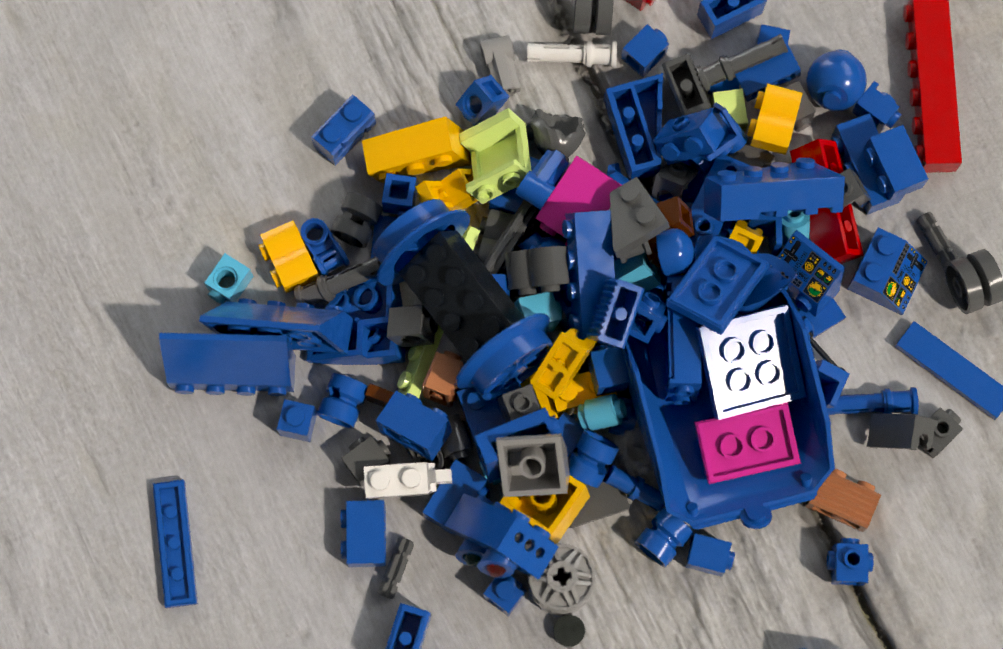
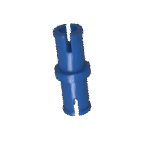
[604,465,664,512]

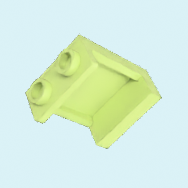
[459,108,532,204]

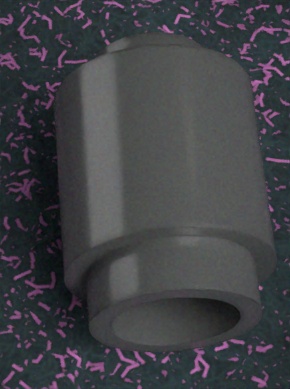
[441,414,473,462]

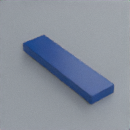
[894,321,1003,420]
[153,479,198,609]

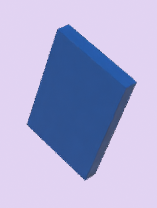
[666,235,769,335]

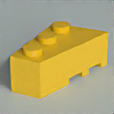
[362,116,472,183]

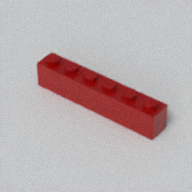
[903,0,962,173]

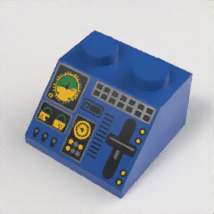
[847,227,928,315]
[771,230,845,317]

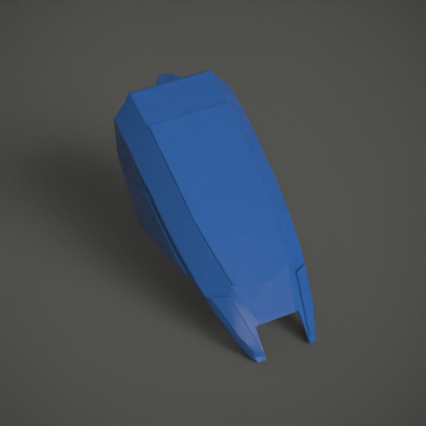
[607,160,835,530]

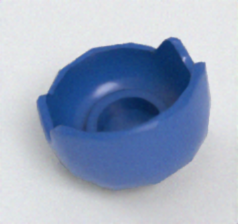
[656,228,695,276]

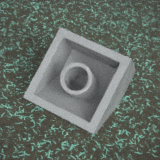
[496,434,570,497]

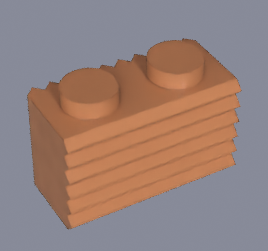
[422,351,464,408]
[805,469,881,532]

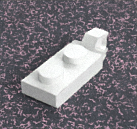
[364,462,452,499]

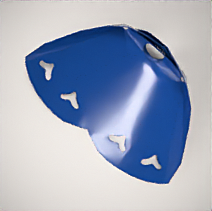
[694,235,797,315]

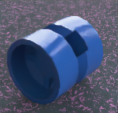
[316,373,368,429]
[568,429,620,488]
[634,508,694,568]

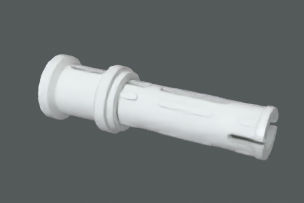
[527,41,617,68]

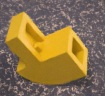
[416,168,478,211]

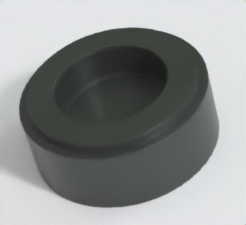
[553,615,585,647]

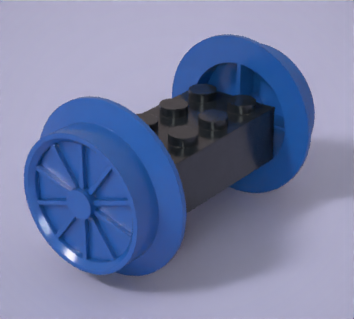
[373,199,553,400]

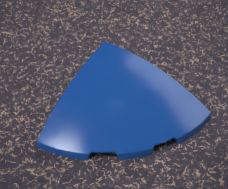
[306,277,406,365]

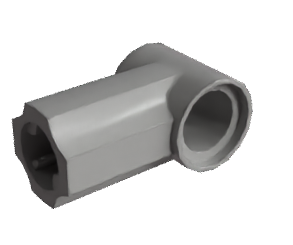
[480,35,521,96]

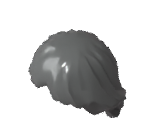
[529,109,586,157]

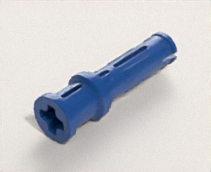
[827,387,919,415]

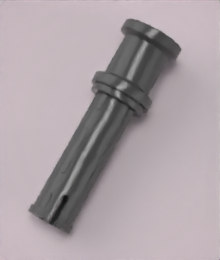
[696,34,788,92]
[294,257,381,305]

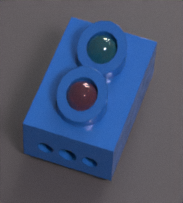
[444,493,558,580]

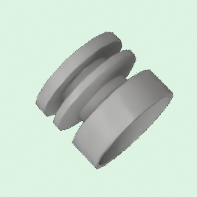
[528,544,595,615]

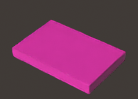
[694,402,801,484]

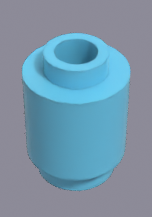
[782,210,810,246]
[578,394,627,431]

